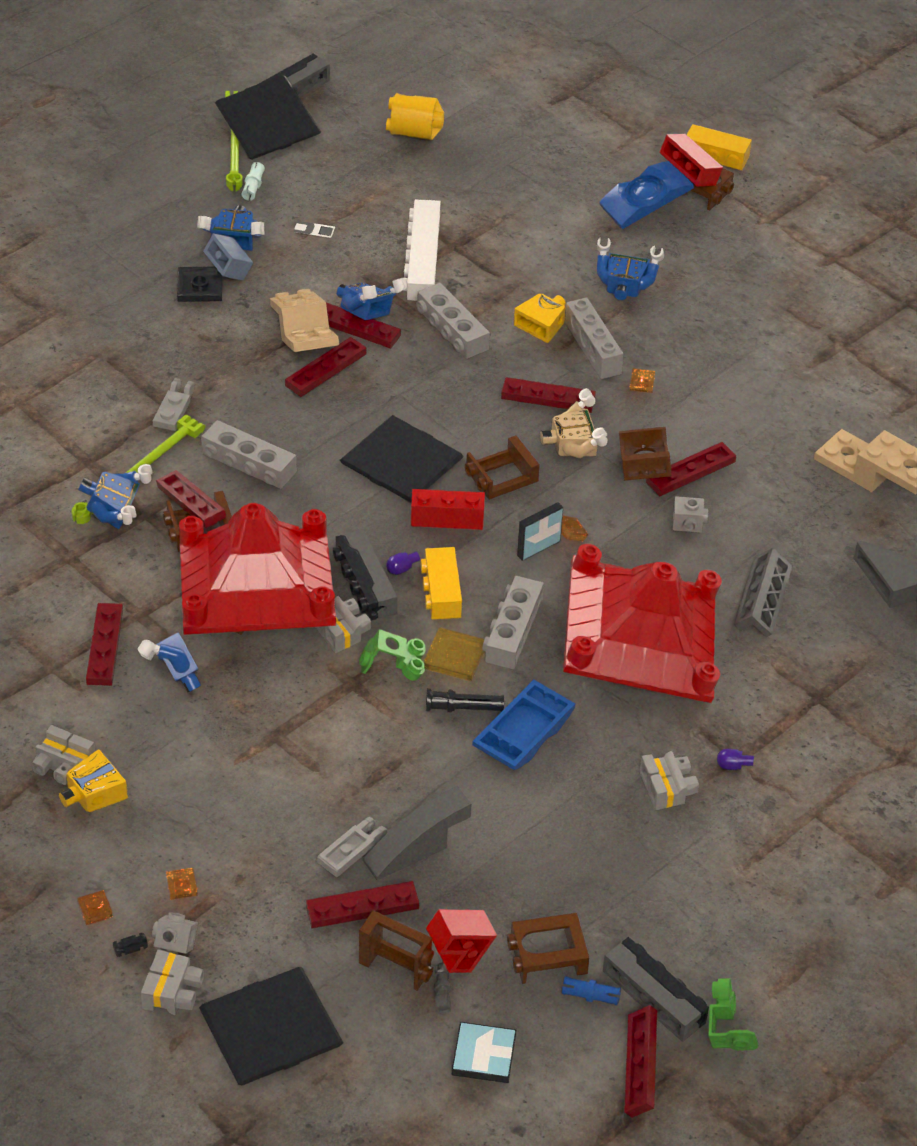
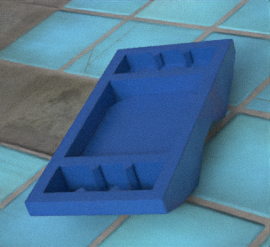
[600,161,694,229]
[472,680,575,770]

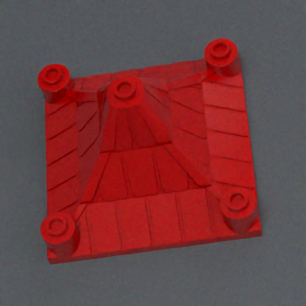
[179,503,336,635]
[563,544,722,703]

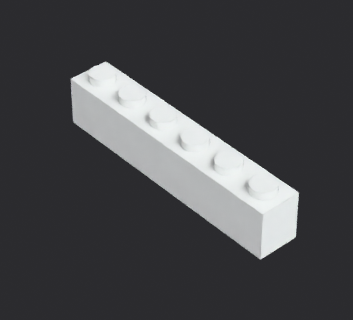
[403,200,440,301]

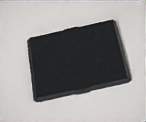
[215,76,321,160]
[340,415,464,503]
[199,967,344,1086]

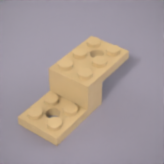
[270,289,339,352]
[814,429,917,495]

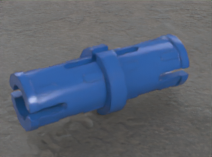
[562,976,621,1006]

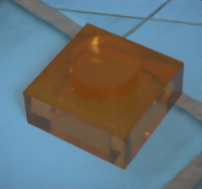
[630,368,655,393]
[561,516,589,541]
[166,868,198,900]
[77,890,113,925]

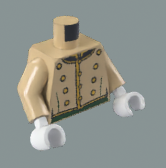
[540,388,608,458]

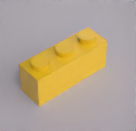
[687,124,752,170]
[420,547,462,619]

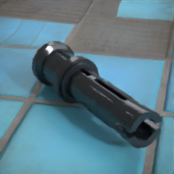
[426,688,504,713]

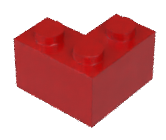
[426,909,497,973]

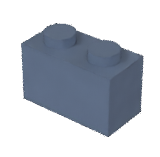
[203,233,253,280]

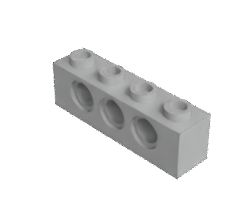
[416,283,490,359]
[565,298,623,379]
[201,420,297,489]
[482,576,544,669]

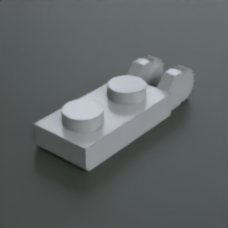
[153,378,195,431]
[317,817,388,877]

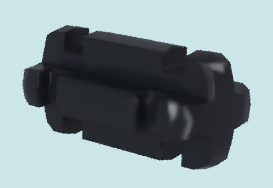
[113,933,148,957]

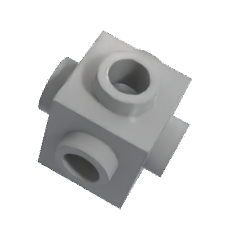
[673,496,708,533]
[152,912,198,955]

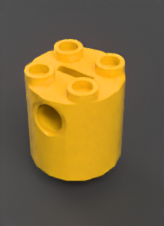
[386,93,444,140]

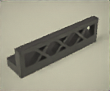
[734,548,792,637]

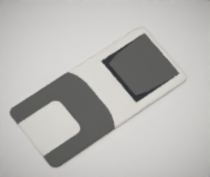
[294,221,335,238]

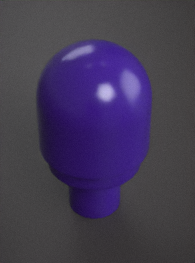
[386,552,420,575]
[717,749,754,770]

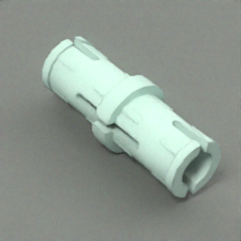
[241,162,265,201]

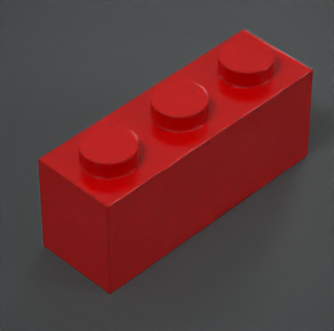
[659,134,723,187]
[411,489,485,530]

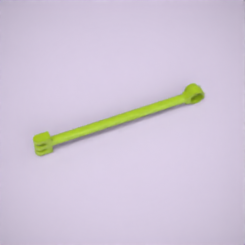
[225,91,243,191]
[72,415,205,524]

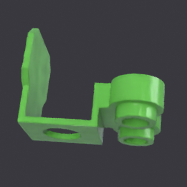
[359,629,426,681]
[709,978,758,1051]

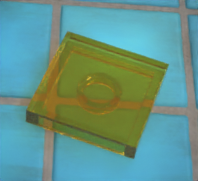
[424,627,485,681]

